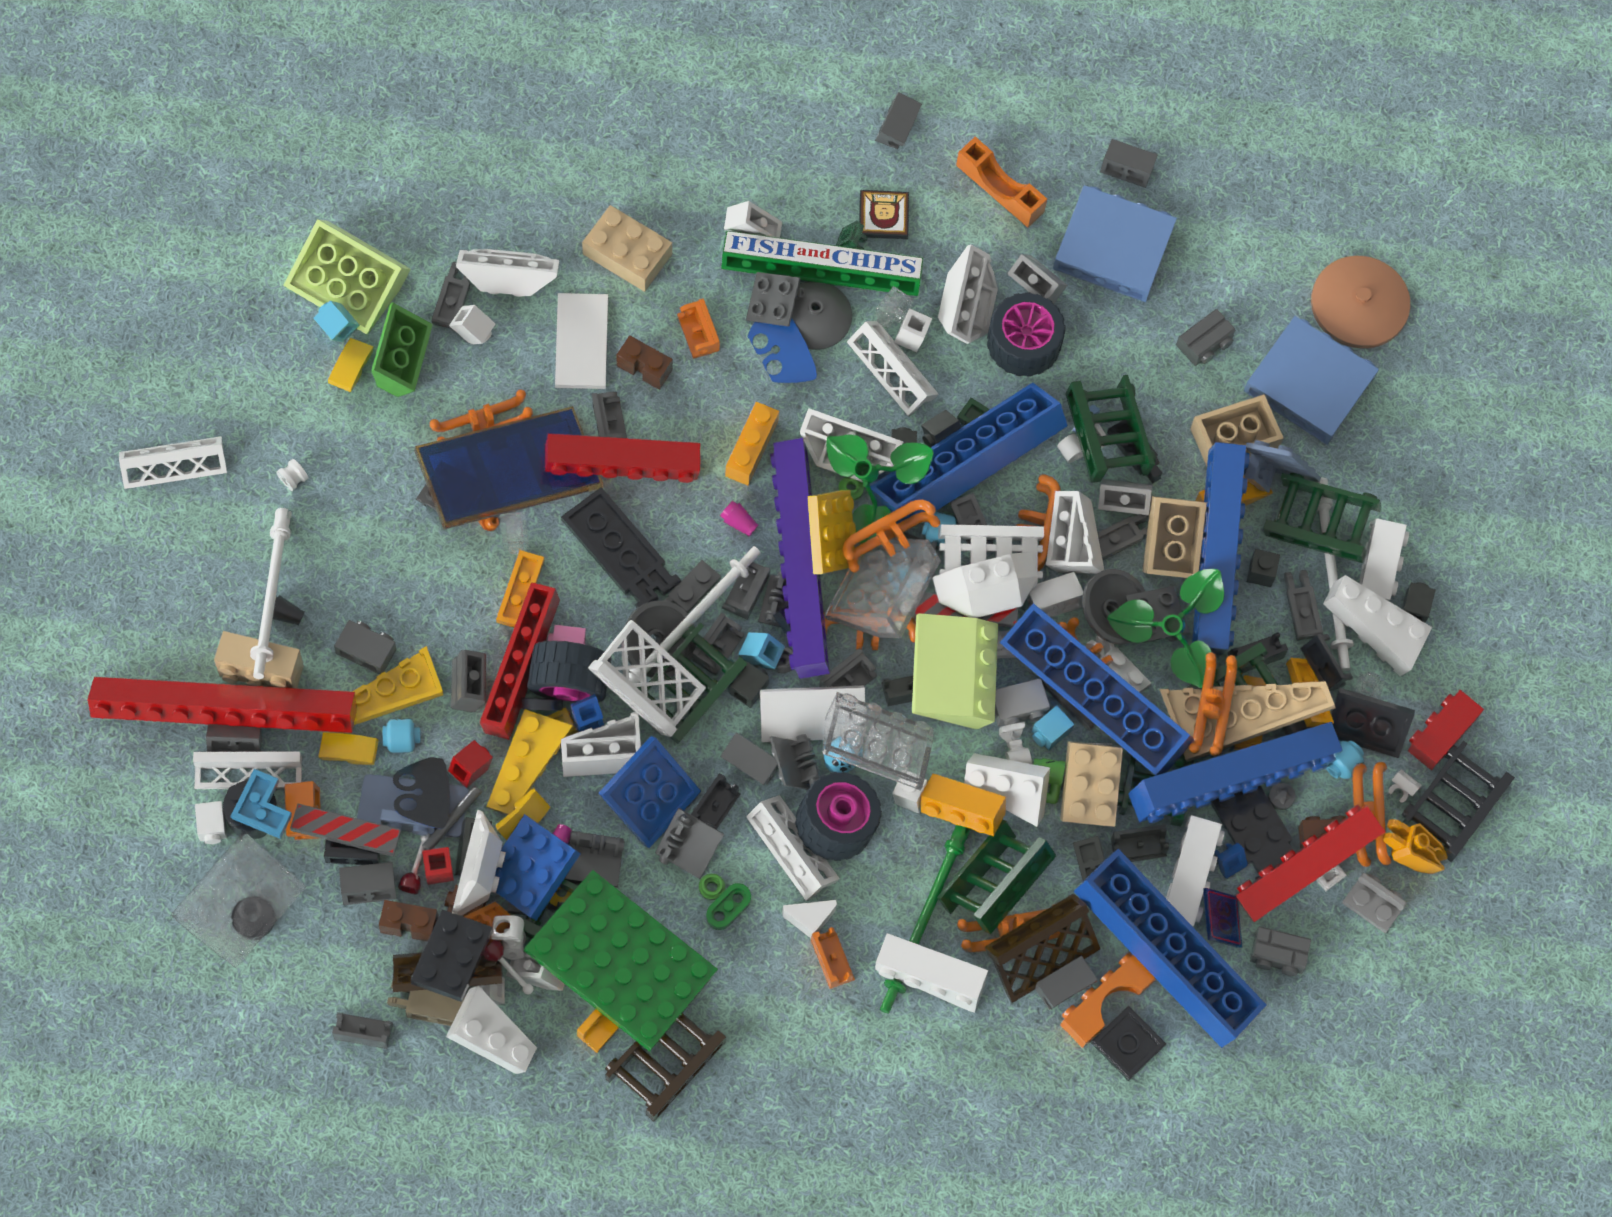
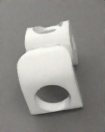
[1057,423,1106,463]
[999,722,1032,764]
[491,915,526,960]

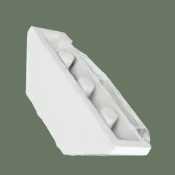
[938,244,998,344]
[456,249,559,297]
[800,408,904,482]
[932,552,1038,618]
[452,810,506,916]

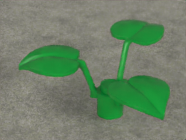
[826,434,934,544]
[1107,569,1224,688]

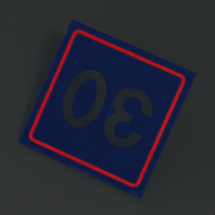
[1203,888,1243,948]

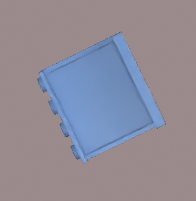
[1053,185,1177,302]
[1244,316,1379,445]

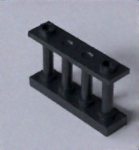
[1401,740,1515,862]

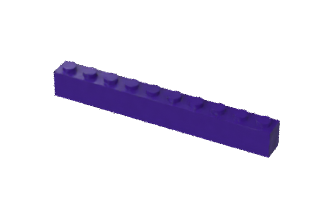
[770,438,830,679]

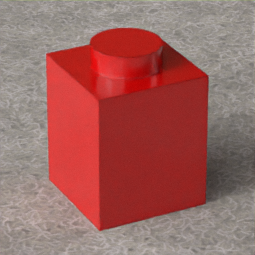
[448,740,493,788]
[422,847,454,885]

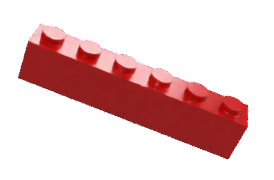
[545,434,700,483]
[480,582,560,740]
[1234,804,1385,922]

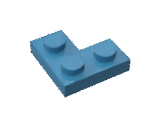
[231,769,292,839]

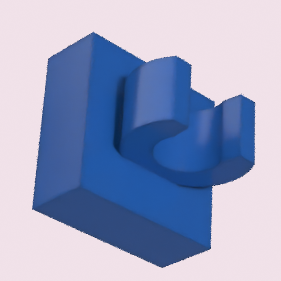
[1214,843,1248,879]

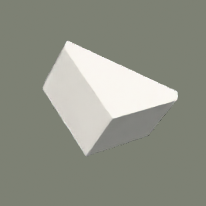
[782,900,837,938]

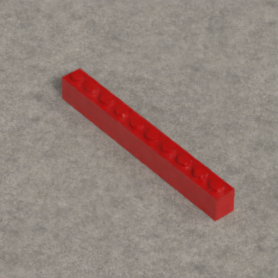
[87,677,357,733]

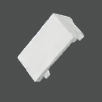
[1027,572,1084,618]

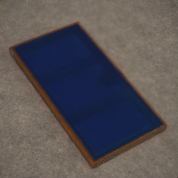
[414,406,603,530]

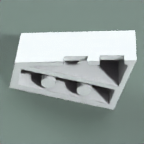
[1046,491,1104,574]
[1359,518,1409,600]
[561,712,641,777]
[964,753,1050,826]
[446,986,537,1074]

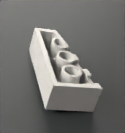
[1323,575,1432,676]
[1166,815,1225,927]
[875,933,988,1013]

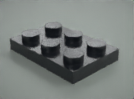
[1331,688,1415,758]
[411,909,493,1002]

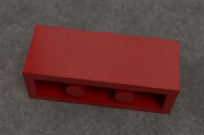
[1408,690,1484,771]

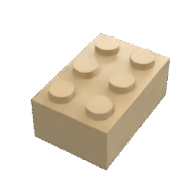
[582,205,672,292]
[1190,394,1284,466]
[1142,496,1207,578]
[214,631,304,688]
[1060,741,1123,827]

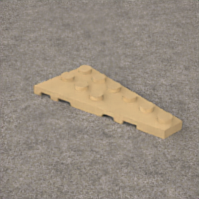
[1160,681,1335,762]

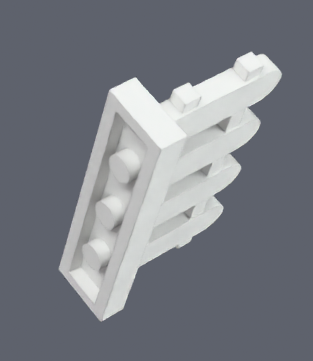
[938,524,1044,590]

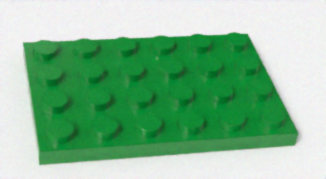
[524,870,718,1052]

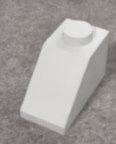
[724,201,782,238]
[505,952,565,991]

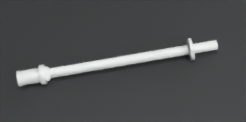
[1317,478,1354,671]
[250,508,292,679]
[628,546,761,684]

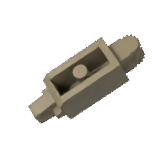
[387,983,466,1026]

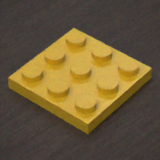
[808,490,856,574]

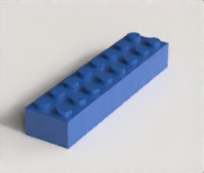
[870,382,1068,524]
[1192,442,1250,655]
[1000,603,1195,776]
[1128,722,1343,824]
[1073,849,1266,1048]

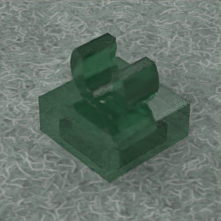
[836,221,868,249]

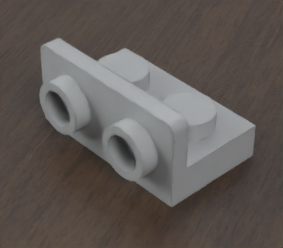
[1342,873,1407,934]

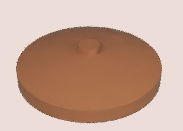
[1311,256,1410,348]

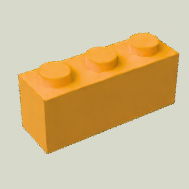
[725,402,779,486]
[920,773,1006,836]

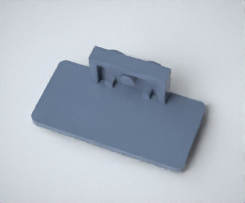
[1244,440,1321,493]
[357,774,468,838]

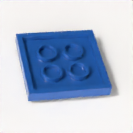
[598,736,701,848]
[495,814,581,921]

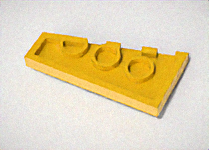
[352,646,444,725]
[486,709,574,815]

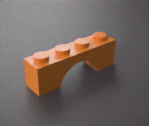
[956,137,1048,227]
[1060,952,1156,1048]

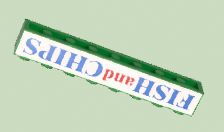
[721,230,923,296]

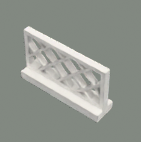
[588,620,706,737]

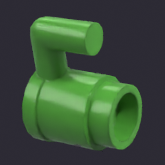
[1033,758,1066,804]

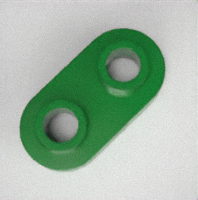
[706,883,751,930]

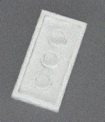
[555,293,608,389]
[760,685,866,742]

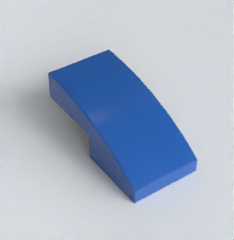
[571,694,604,733]

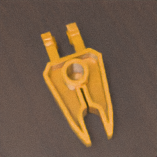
[1383,819,1448,874]

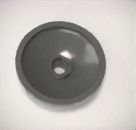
[792,281,852,350]
[1082,569,1146,645]
[625,600,696,678]

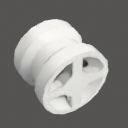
[276,459,309,491]

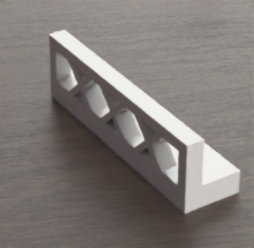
[847,321,939,416]
[119,436,227,489]
[193,752,302,789]
[746,795,840,901]

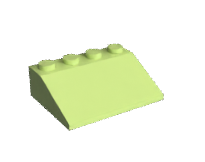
[283,219,411,334]
[912,613,998,730]

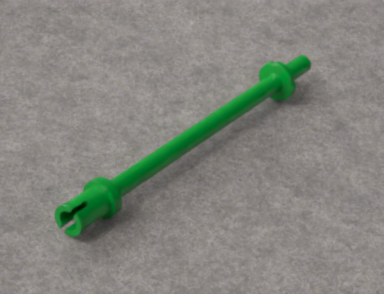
[880,825,972,1014]

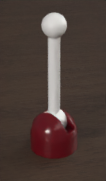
[398,833,431,895]
[483,940,533,995]

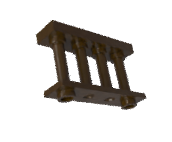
[605,1013,726,1122]

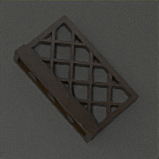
[985,893,1101,1003]
[392,952,503,992]

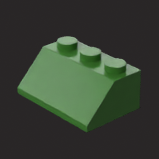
[371,302,433,397]

